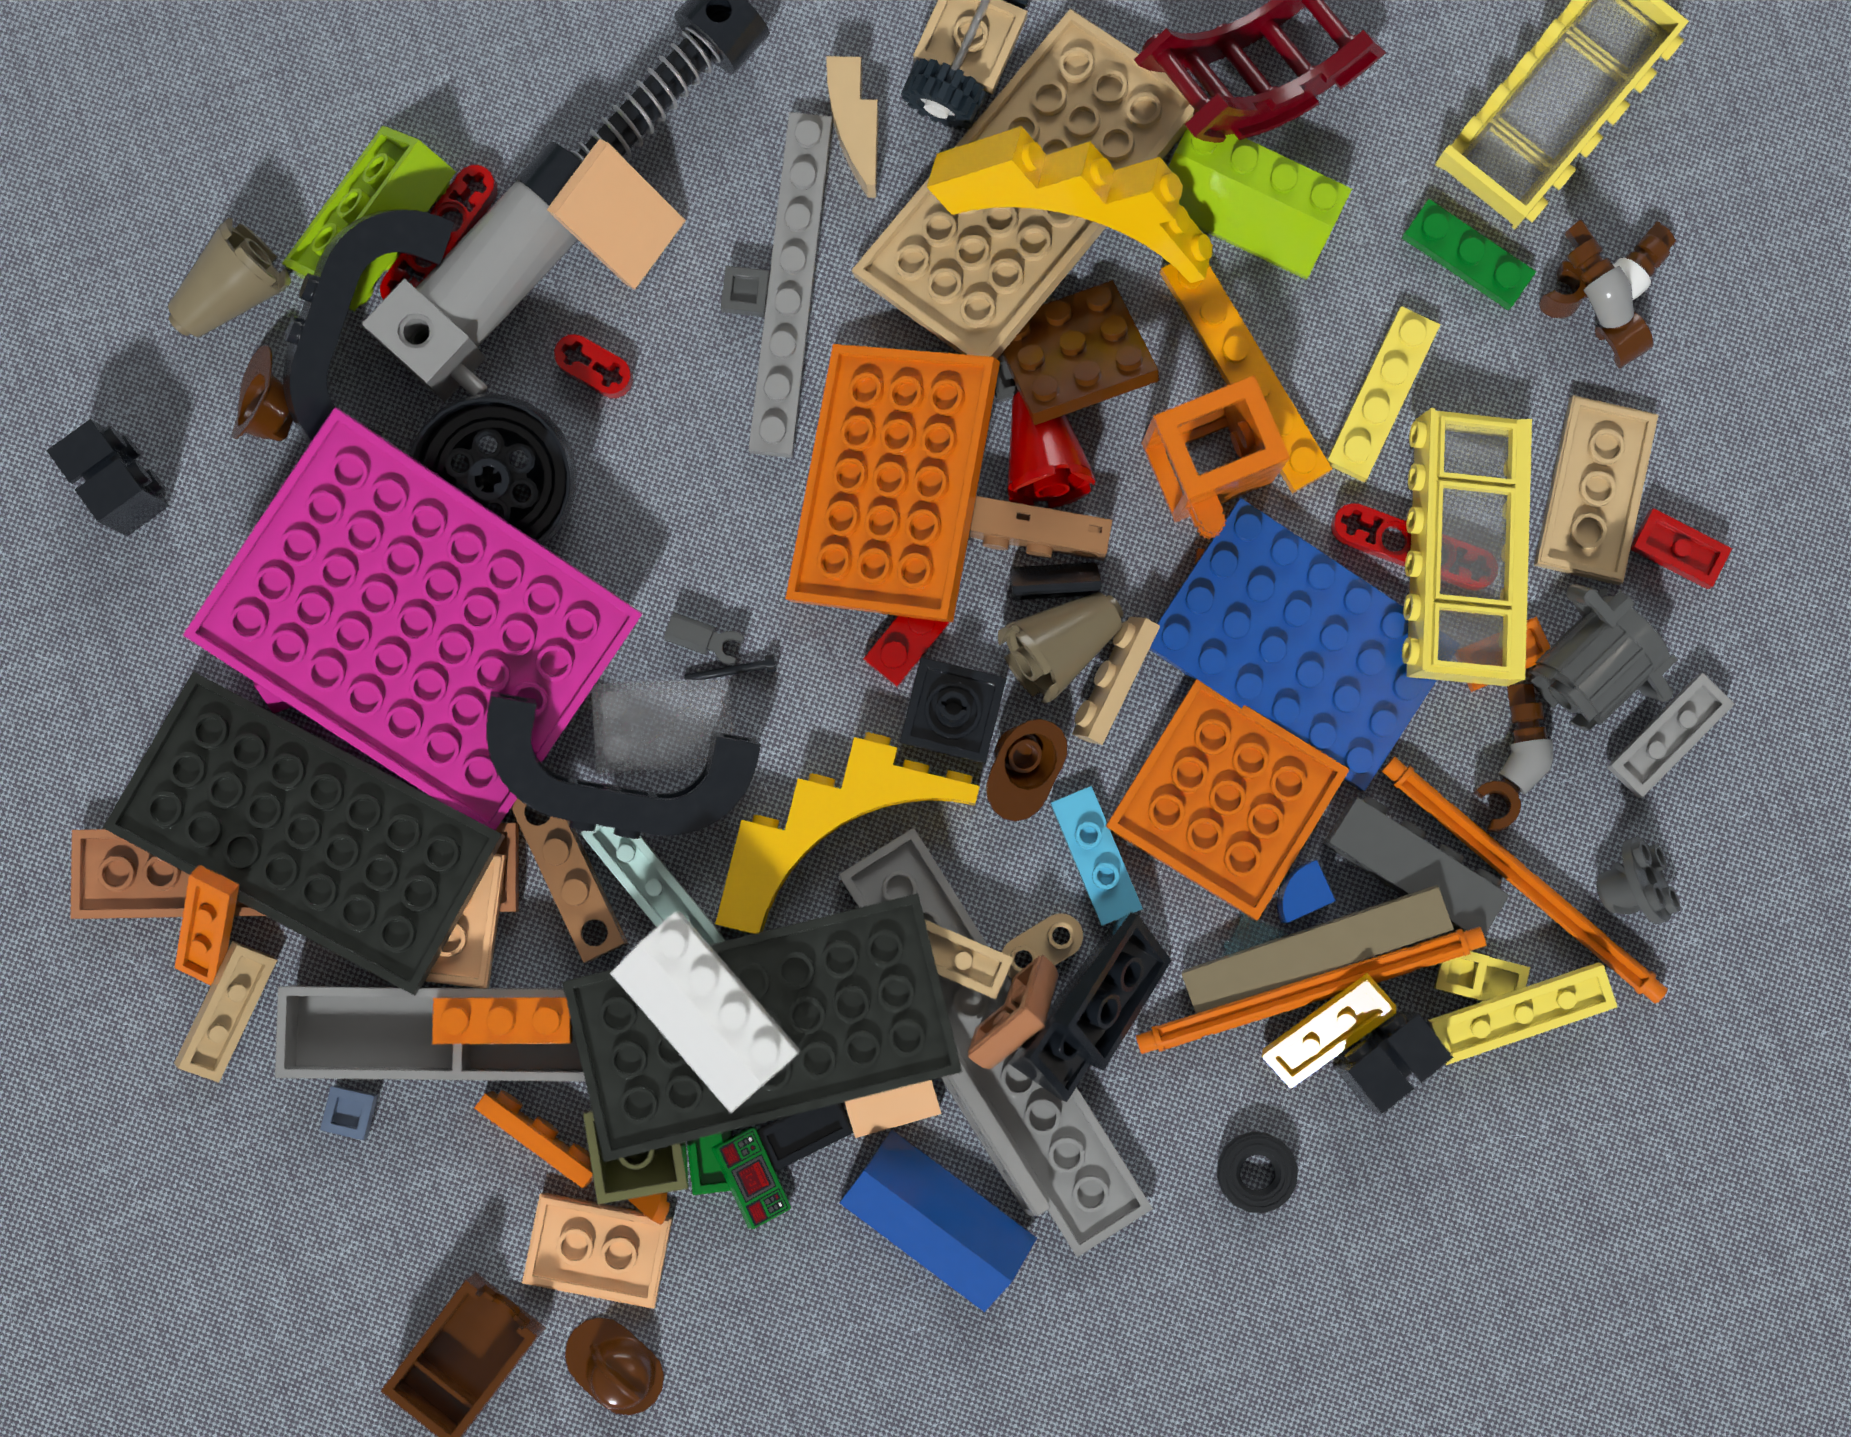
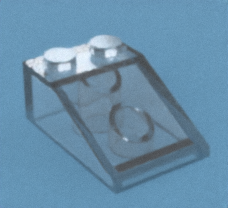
[591,679,733,777]

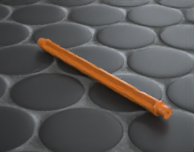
[1381,756,1668,1004]
[1136,927,1487,1054]

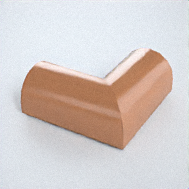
[967,955,1058,1069]

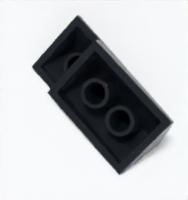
[1008,912,1172,1102]

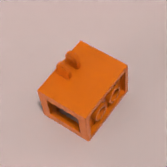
[1141,375,1290,540]

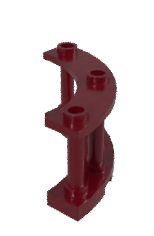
[1133,0,1387,143]

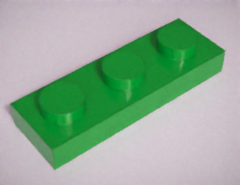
[1402,199,1536,311]

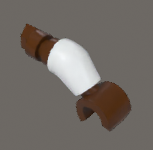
[1539,221,1676,319]

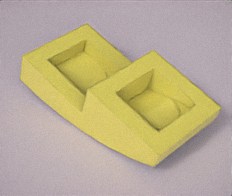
[1434,951,1530,1001]

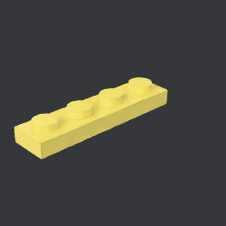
[1327,306,1441,482]
[1428,962,1618,1065]

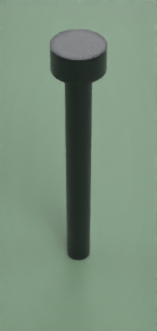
[684,654,777,683]

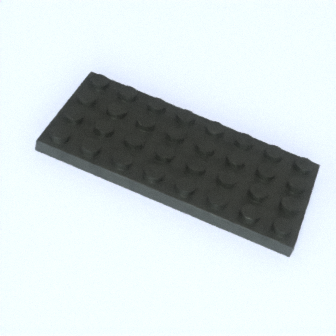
[103,671,505,995]
[562,893,962,1162]

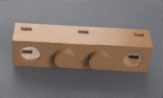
[969,496,1112,561]
[511,798,628,963]

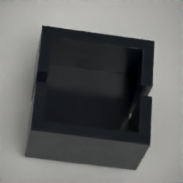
[46,419,170,536]
[1333,1011,1454,1115]

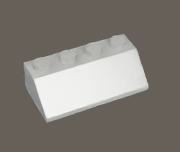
[611,912,801,1113]

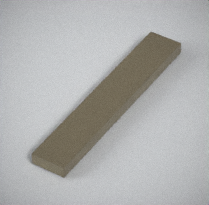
[1181,885,1454,1013]

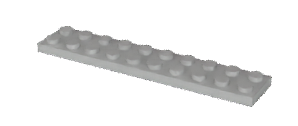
[838,827,1153,1257]

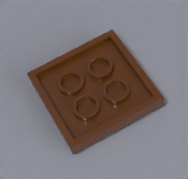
[1002,280,1160,425]

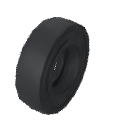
[1217,1131,1298,1213]

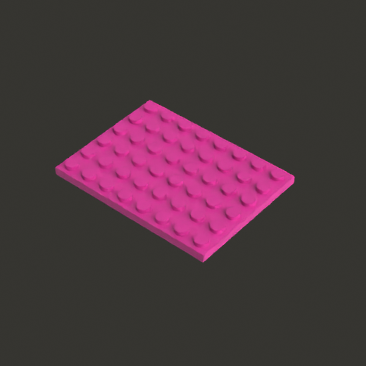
[183,408,643,830]

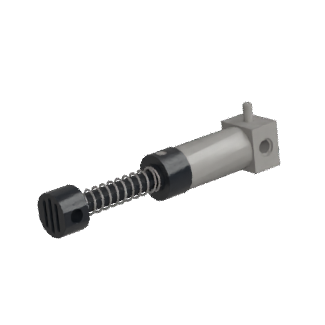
[362,0,770,402]

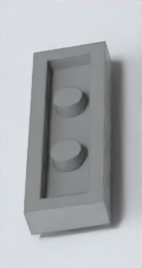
[1606,673,1735,798]

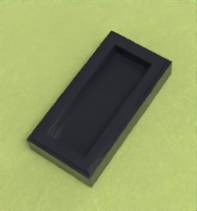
[756,1103,854,1172]

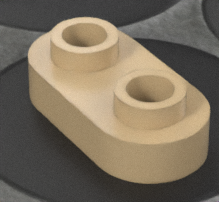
[1001,913,1083,979]

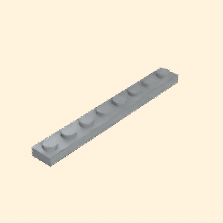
[749,112,833,458]

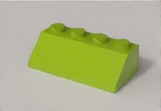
[281,126,456,312]
[1168,128,1352,280]

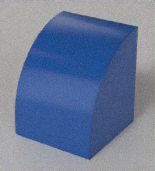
[1277,860,1336,923]

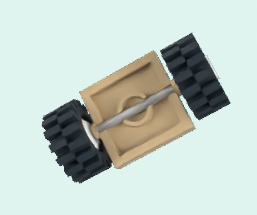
[901,0,1029,130]

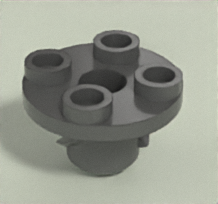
[1596,836,1680,925]

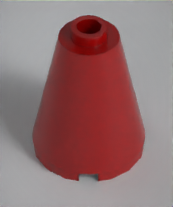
[1007,392,1096,508]

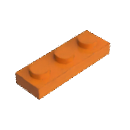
[174,865,239,986]
[432,997,573,1044]
[474,1090,593,1188]

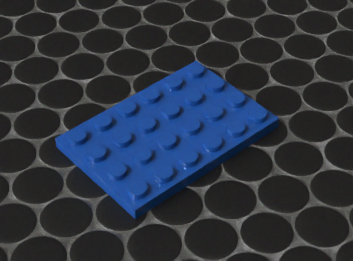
[1149,498,1460,791]

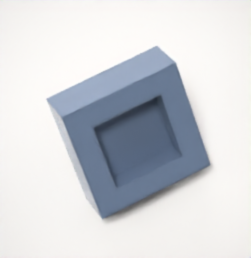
[320,1085,378,1140]

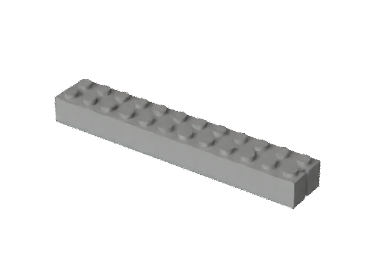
[275,985,585,1081]

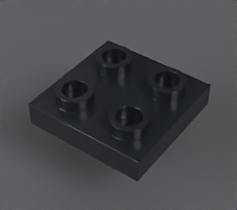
[900,657,1007,765]

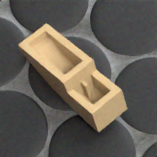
[826,56,878,198]

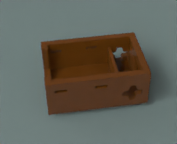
[380,1272,546,1437]

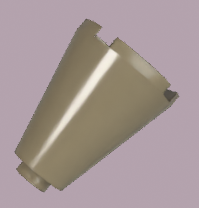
[168,218,291,337]
[998,592,1123,704]

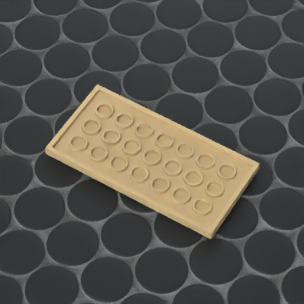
[851,9,1194,359]

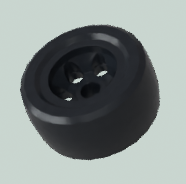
[409,393,577,546]

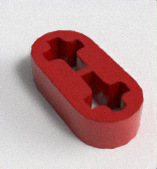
[554,334,633,398]

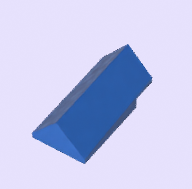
[839,1129,1037,1312]

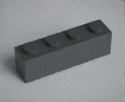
[1322,796,1510,936]

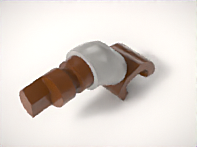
[1564,219,1654,369]
[1474,684,1553,832]

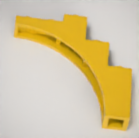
[927,126,1213,283]
[715,732,980,934]

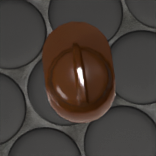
[232,345,293,441]
[986,719,1067,822]
[565,1317,664,1415]

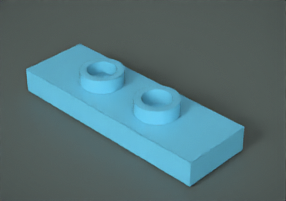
[1050,786,1143,926]

